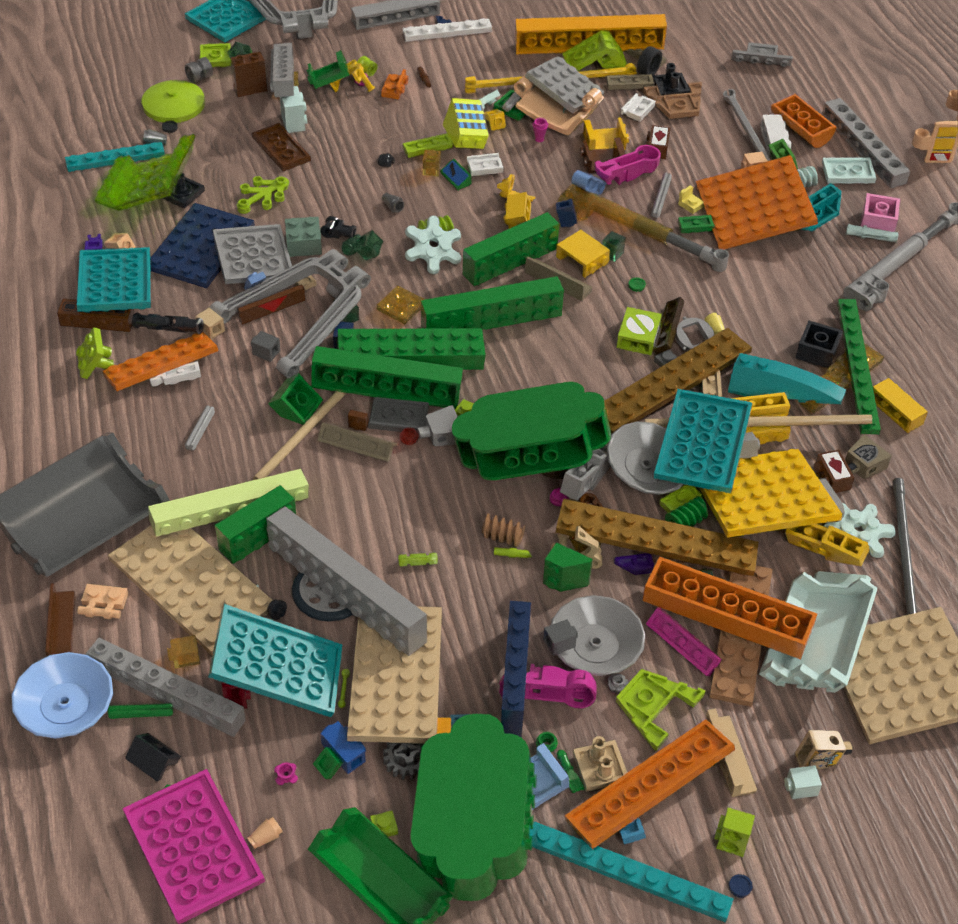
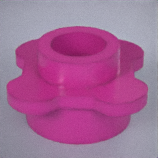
[274,762,298,785]

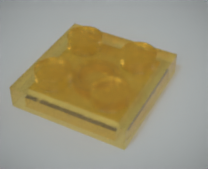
[377,285,425,324]

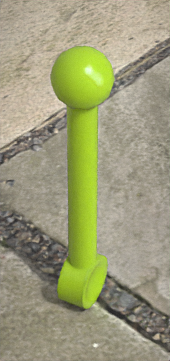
[337,669,350,708]

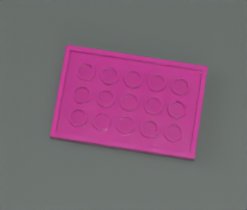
[122,769,265,924]

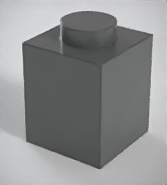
[251,331,281,362]
[543,619,578,656]

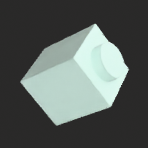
[784,765,822,799]

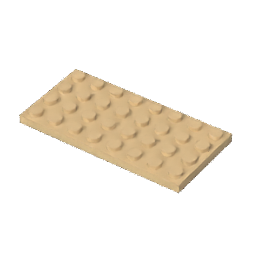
[108,525,273,655]
[347,607,442,743]

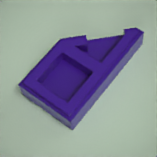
[614,553,655,575]

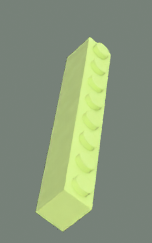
[148,469,309,537]

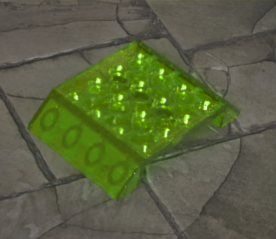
[94,134,196,211]

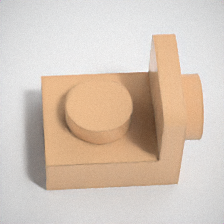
[104,233,135,249]

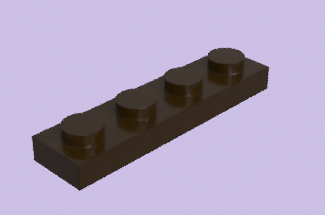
[653,296,685,354]

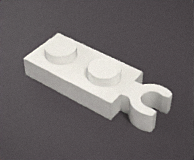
[150,361,201,386]

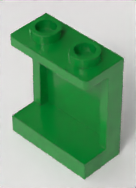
[306,50,349,89]

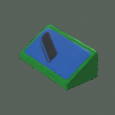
[440,159,472,190]

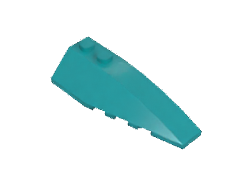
[728,353,846,404]

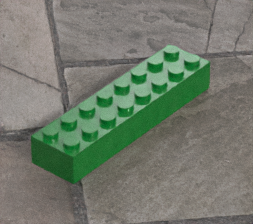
[421,276,564,330]
[337,328,486,370]
[311,346,463,409]

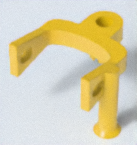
[329,60,375,92]

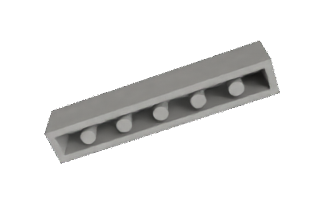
[351,0,440,30]

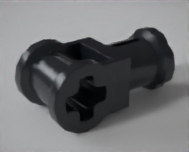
[320,216,357,240]

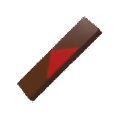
[238,284,305,325]

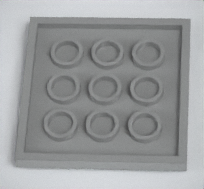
[525,56,604,114]
[212,224,292,284]

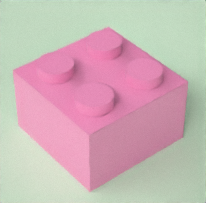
[861,193,900,232]

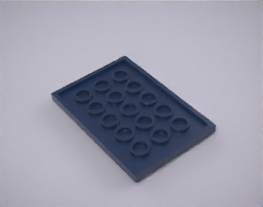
[150,203,255,289]

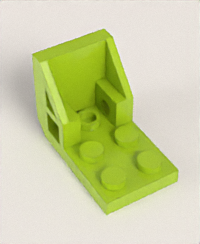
[562,30,627,71]

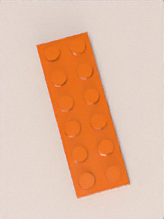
[103,332,218,391]

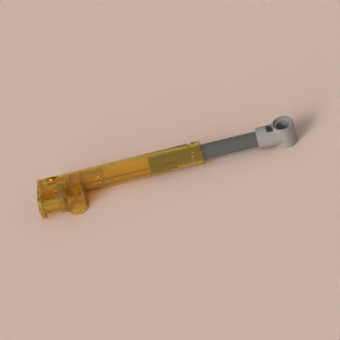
[557,184,729,272]

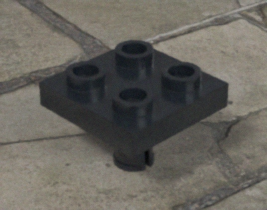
[157,172,205,208]

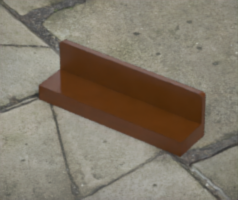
[45,583,76,656]

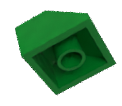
[268,373,323,425]
[543,542,593,592]

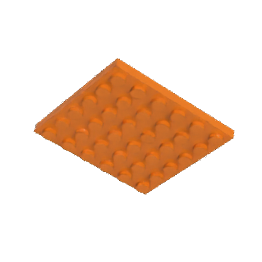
[696,155,818,249]

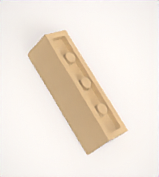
[705,709,757,797]

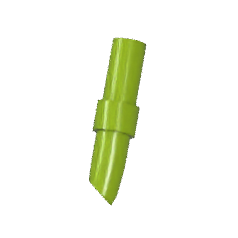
[494,547,532,558]

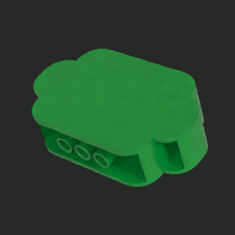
[452,382,611,481]
[411,714,537,901]

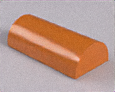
[771,94,836,148]

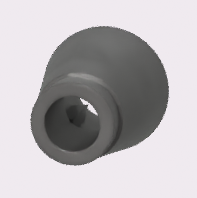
[143,129,167,144]
[382,193,405,213]

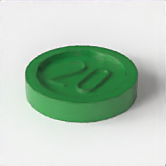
[628,277,646,292]

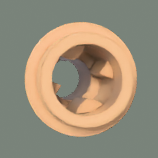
[247,817,283,849]

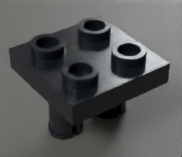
[652,63,690,95]

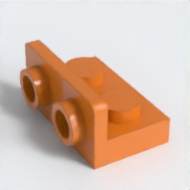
[381,69,409,100]

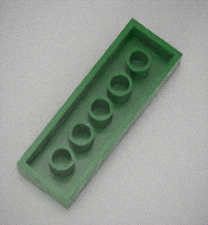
[462,212,560,287]

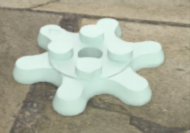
[405,216,461,275]
[823,503,896,558]

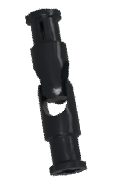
[132,312,204,334]

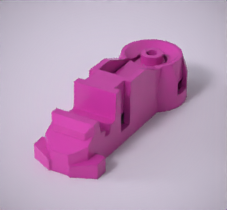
[595,145,661,185]
[499,664,597,709]

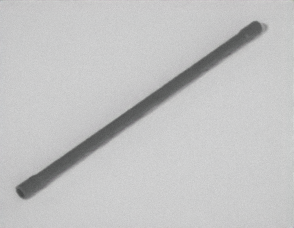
[892,478,917,615]

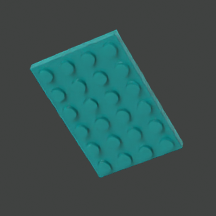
[77,247,151,312]
[654,389,752,493]
[208,604,343,717]

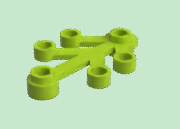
[237,176,289,214]

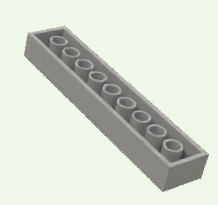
[267,507,427,656]

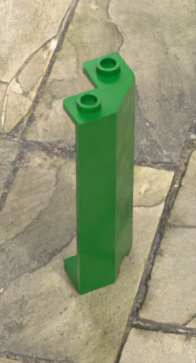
[308,807,453,924]

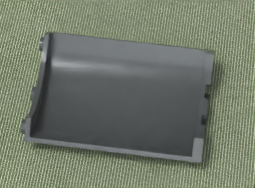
[0,432,170,577]

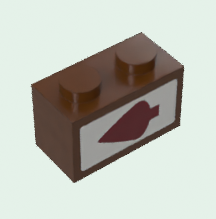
[646,125,671,160]
[814,449,855,493]

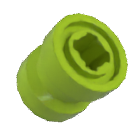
[357,56,378,76]

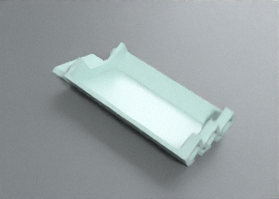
[759,571,878,693]

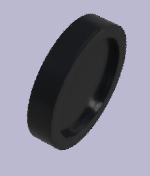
[162,121,178,133]

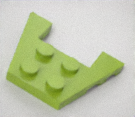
[616,669,705,751]

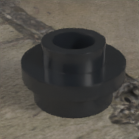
[267,599,287,620]

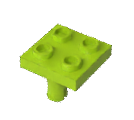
[76,327,114,379]

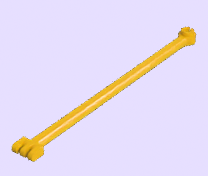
[465,63,637,93]

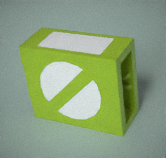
[617,307,662,355]

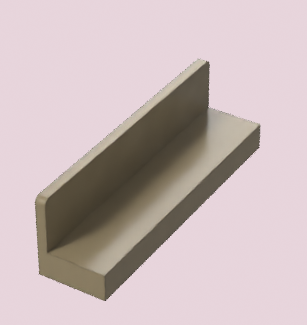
[525,257,592,301]
[317,422,398,462]

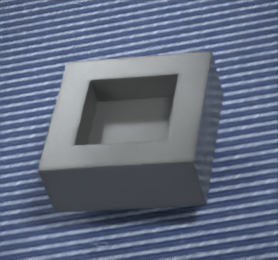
[654,350,677,367]

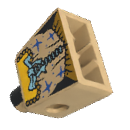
[795,730,852,770]

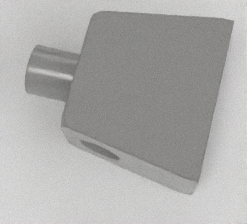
[417,405,458,446]

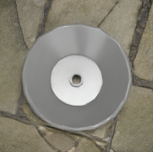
[607,422,683,494]
[551,595,646,676]

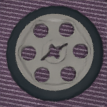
[292,572,353,622]

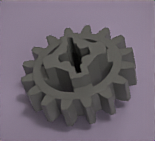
[383,742,424,780]

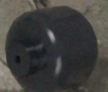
[378,153,395,167]

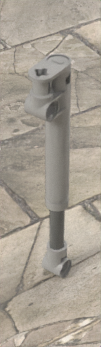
[843,202,958,311]

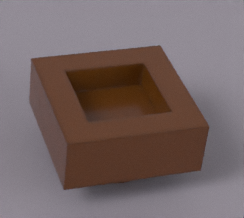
[348,409,369,431]

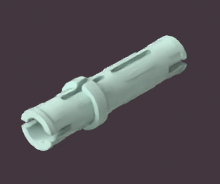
[846,224,898,243]

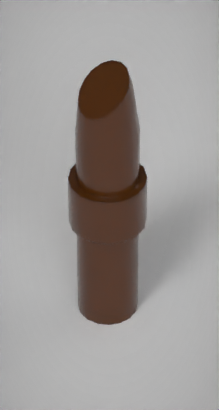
[417,66,431,88]

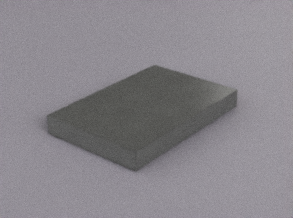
[368,397,429,434]

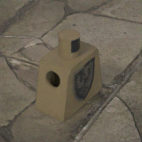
[845,434,892,479]

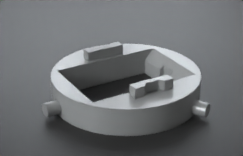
[675,316,714,351]

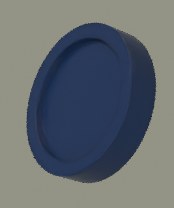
[729,874,753,898]

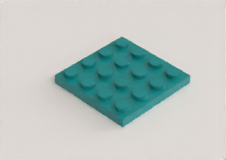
[184,0,266,43]

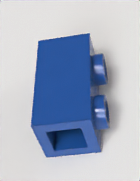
[321,721,366,774]

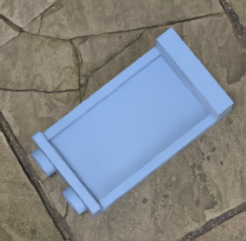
[531,743,569,810]

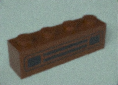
[57,298,135,332]

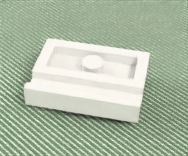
[620,93,656,122]
[467,153,503,176]

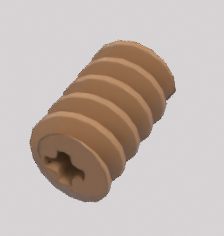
[482,513,526,547]

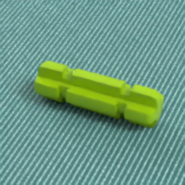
[398,553,438,566]

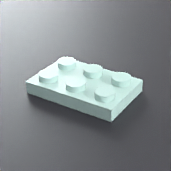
[822,158,876,184]

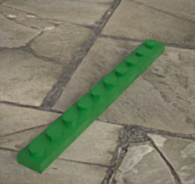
[837,299,881,435]

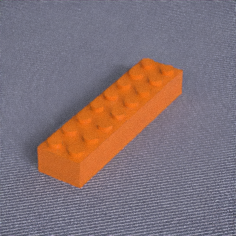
[643,556,817,660]

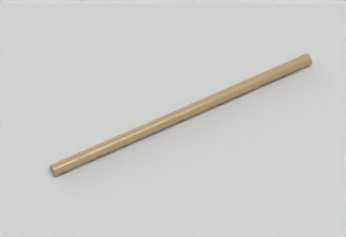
[253,391,346,480]
[645,415,872,428]

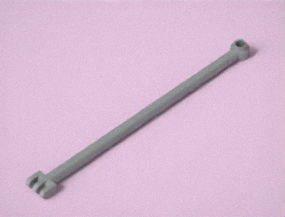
[723,89,771,161]

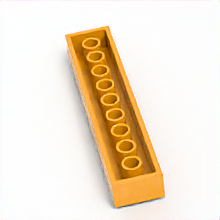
[515,14,667,54]

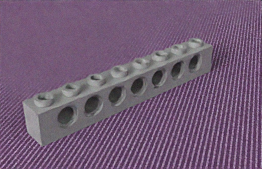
[270,43,294,97]
[822,98,910,188]
[86,638,246,737]

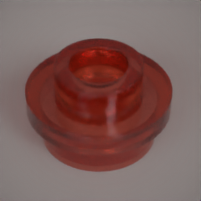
[400,428,419,445]

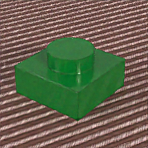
[313,747,343,779]

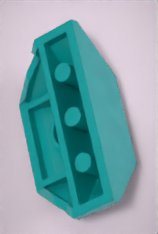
[800,183,842,232]

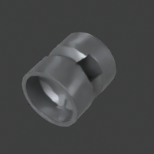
[184,57,213,83]

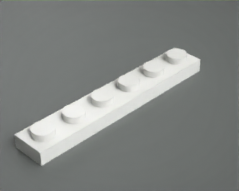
[403,19,492,42]

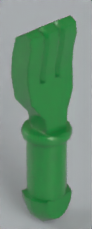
[556,749,585,793]

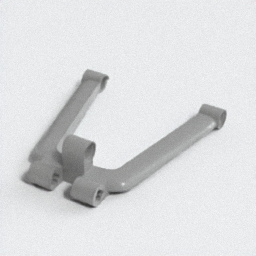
[250,0,338,39]
[209,249,371,378]

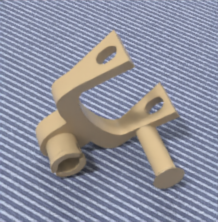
[551,526,603,569]

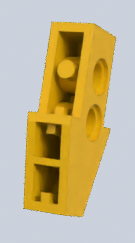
[785,524,870,566]

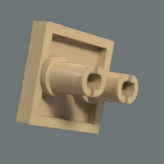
[573,736,627,792]

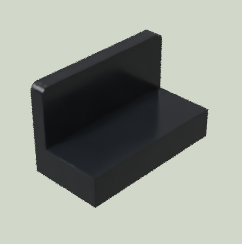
[125,733,181,781]

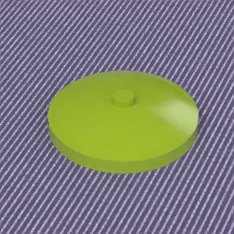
[142,80,205,123]

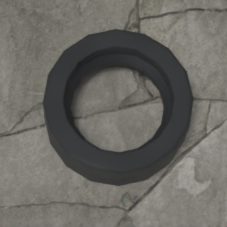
[637,46,662,76]

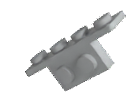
[731,42,793,67]

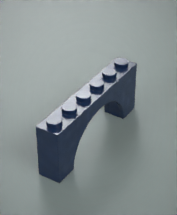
[501,601,531,738]

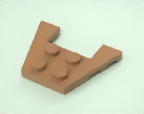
[643,82,702,119]

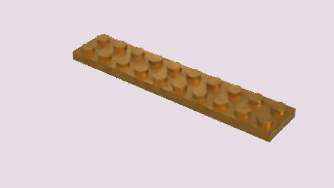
[604,328,752,435]
[555,499,759,576]

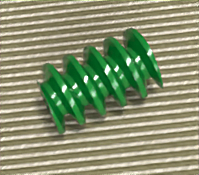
[664,496,708,527]

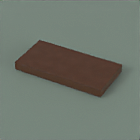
[252,123,311,172]

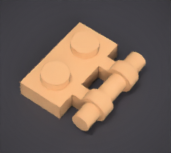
[78,584,128,620]

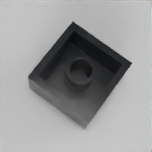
[795,320,843,369]

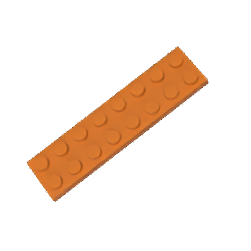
[565,719,735,849]

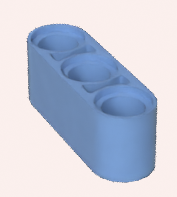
[571,170,606,195]

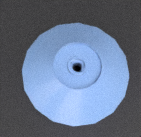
[11,652,113,739]

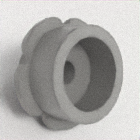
[608,674,629,694]

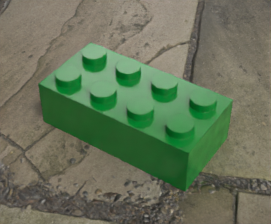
[215,485,296,564]

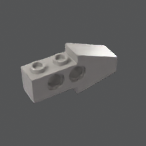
[560,445,611,501]

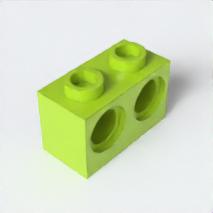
[714,807,755,857]

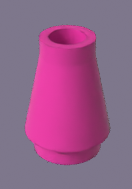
[532,118,548,142]

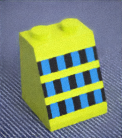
[443,98,489,149]

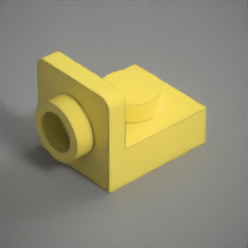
[678,185,704,214]

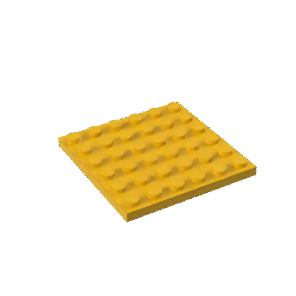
[699,449,842,538]

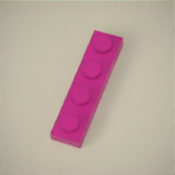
[646,607,722,676]

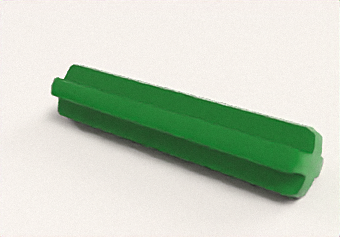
[108,703,173,719]

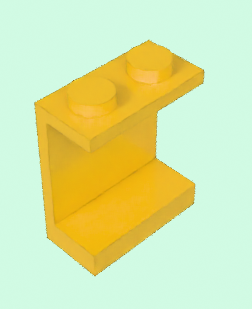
[583,117,629,150]
[556,230,610,278]

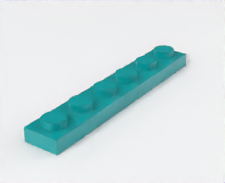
[65,142,165,172]

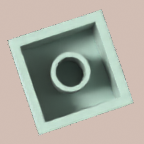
[280,86,307,133]

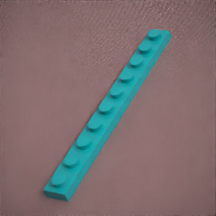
[530,821,734,923]

